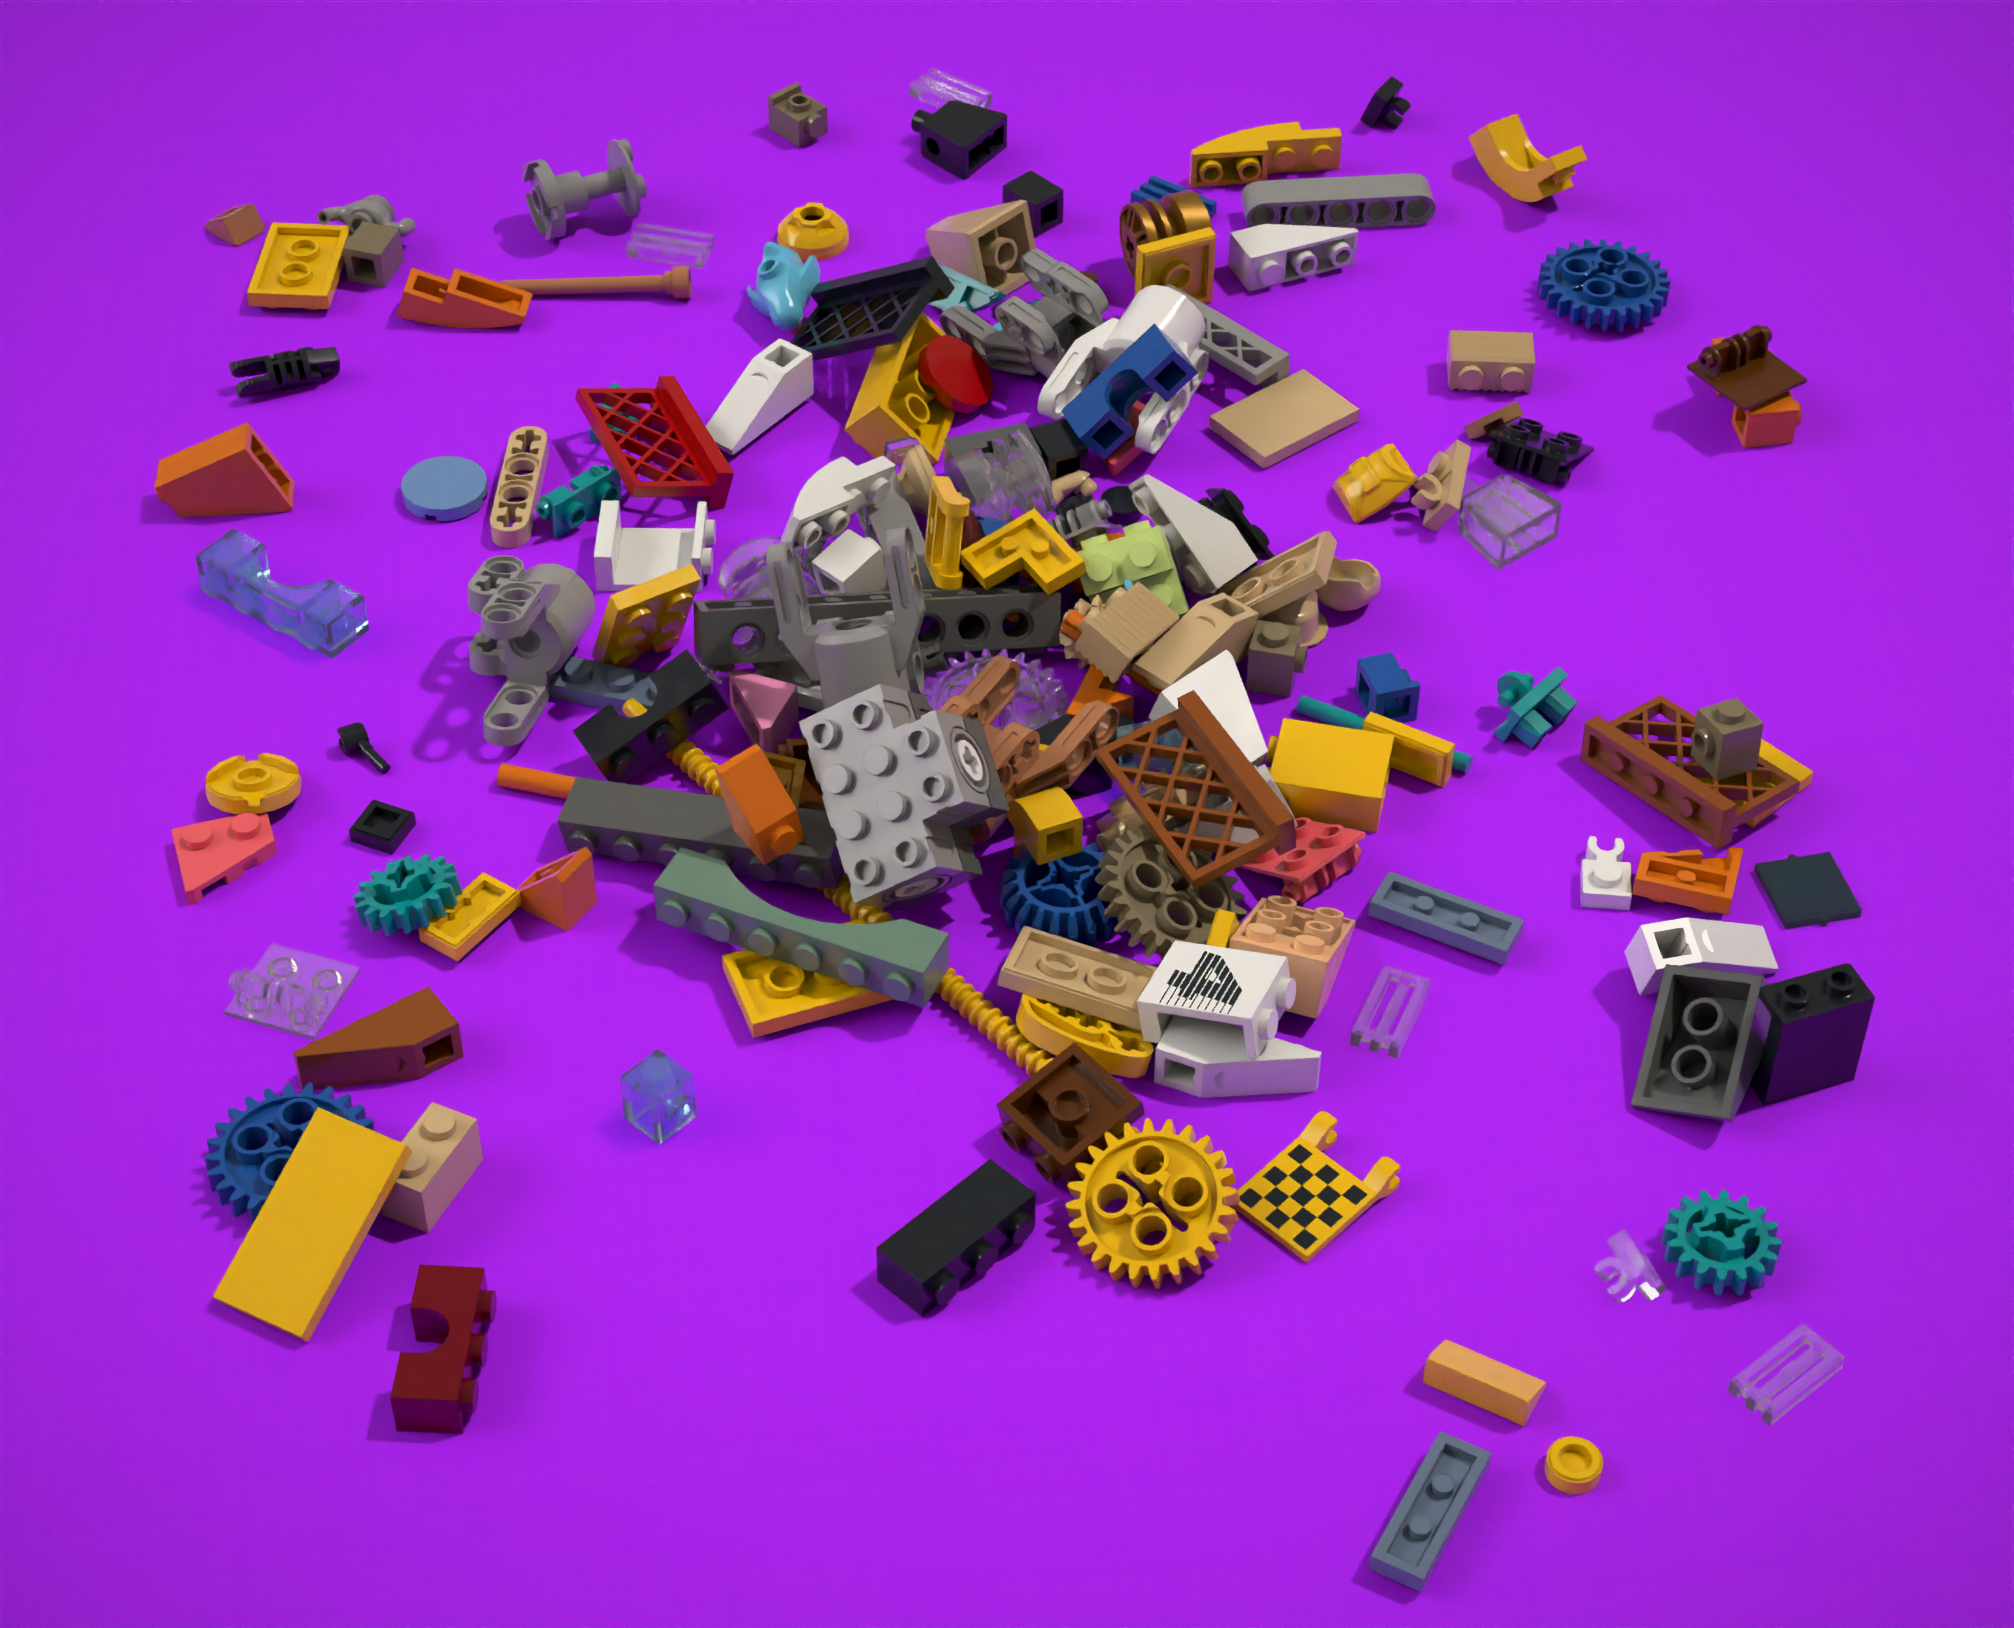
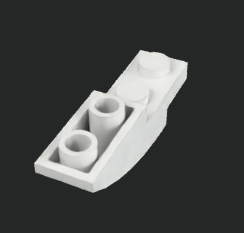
[780,456,896,552]

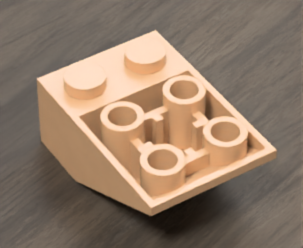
[1228,895,1356,1019]

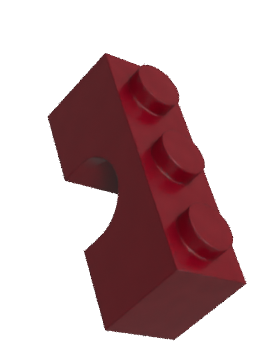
[390,1265,496,1434]

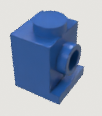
[1354,652,1420,723]

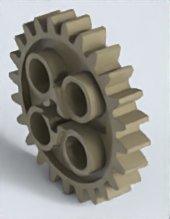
[1095,824,1247,960]

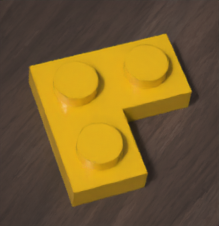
[960,508,1086,595]

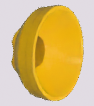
[777,202,849,261]

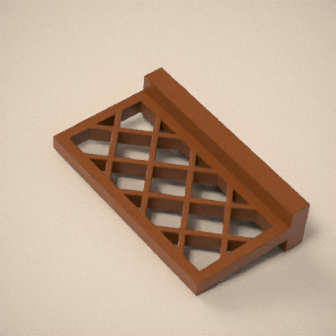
[1095,690,1296,889]
[1580,695,1800,849]

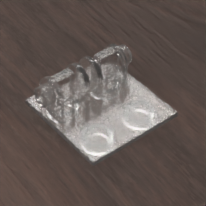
[224,943,361,1040]

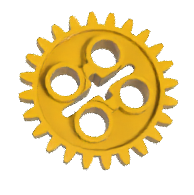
[1066,1118,1240,1289]

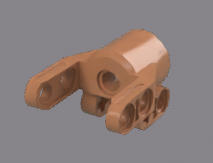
[939,655,1119,844]

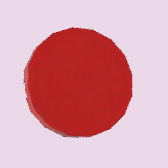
[918,335,994,414]

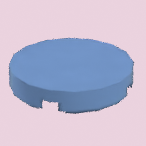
[401,456,489,522]

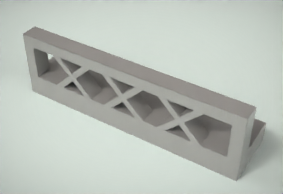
[1166,284,1290,388]

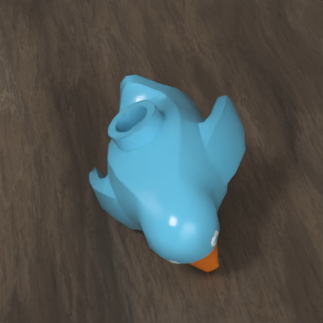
[747,242,821,335]

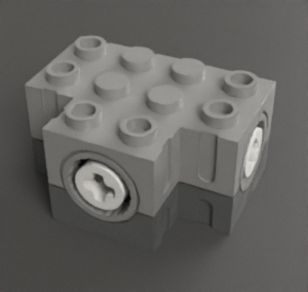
[799,683,1010,911]

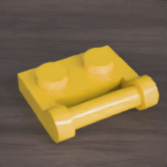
[924,476,970,590]

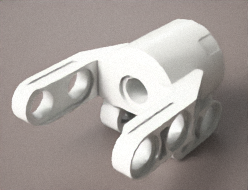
[1038,285,1209,454]

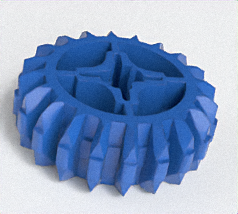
[999,842,1120,947]

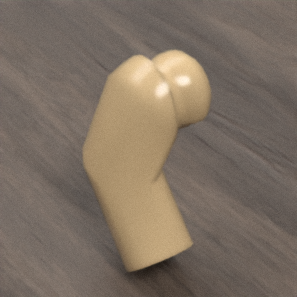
[1034,470,1097,514]

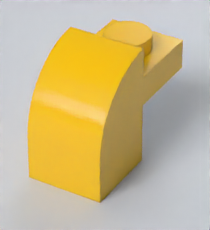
[1006,787,1083,865]

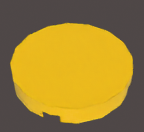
[205,753,302,814]

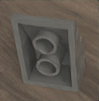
[1631,964,1771,1122]

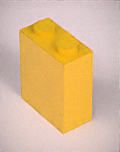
[1266,718,1394,833]

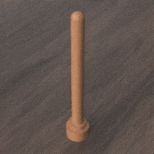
[500,266,692,299]

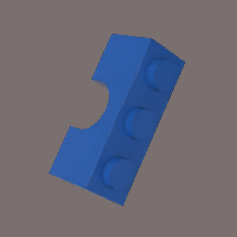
[1061,323,1198,460]

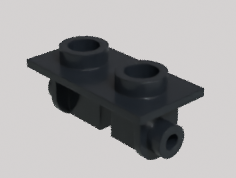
[1198,488,1275,573]

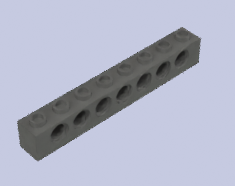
[693,584,1061,671]

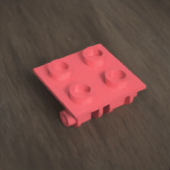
[1237,817,1366,904]

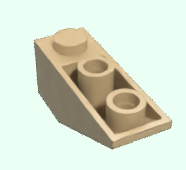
[1132,593,1259,690]

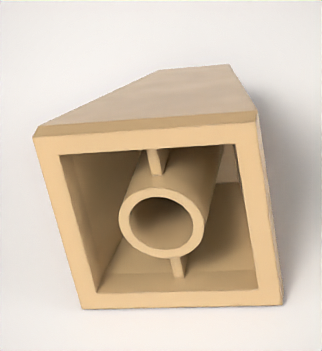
[926,200,1036,296]

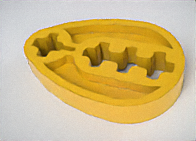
[1016,994,1154,1078]

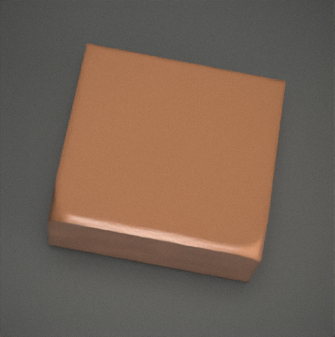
[204,203,265,246]

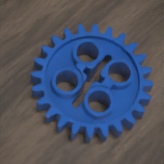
[1537,239,1671,331]
[204,1083,375,1224]

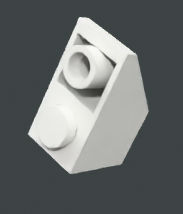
[811,529,890,594]

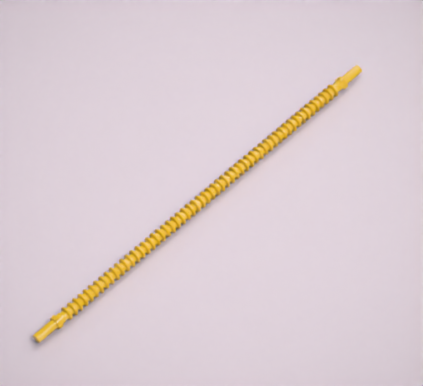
[622,698,1235,1232]

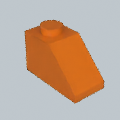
[715,743,805,865]

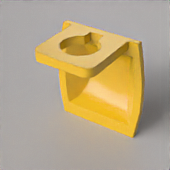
[1332,444,1421,524]

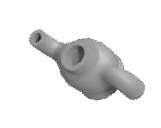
[317,195,416,237]

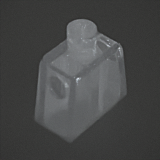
[1458,475,1562,570]

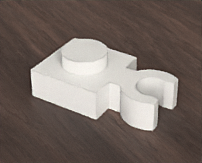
[1580,836,1632,910]

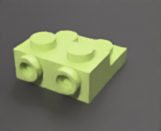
[1076,520,1189,616]

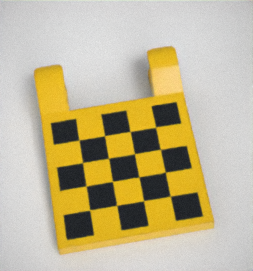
[1231,1111,1400,1263]

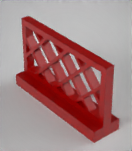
[575,376,734,509]

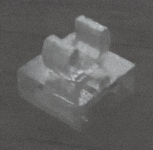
[1594,1229,1667,1303]

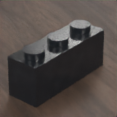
[876,1159,1036,1317]

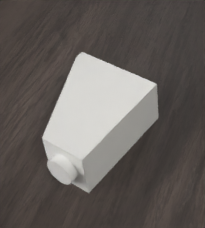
[1148,649,1268,769]

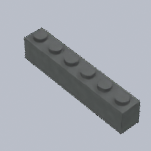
[557,777,844,889]

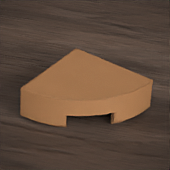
[1464,401,1523,440]

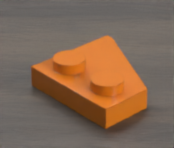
[1632,847,1743,915]

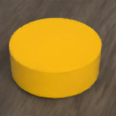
[1544,1436,1603,1495]

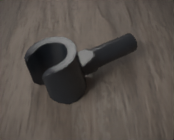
[337,722,391,774]

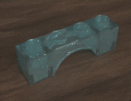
[195,529,369,659]

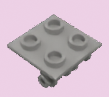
[1047,499,1122,549]

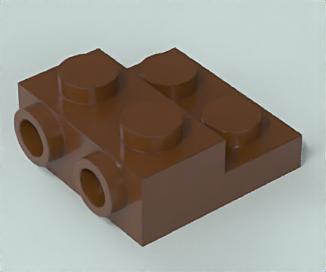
[996,1042,1145,1187]

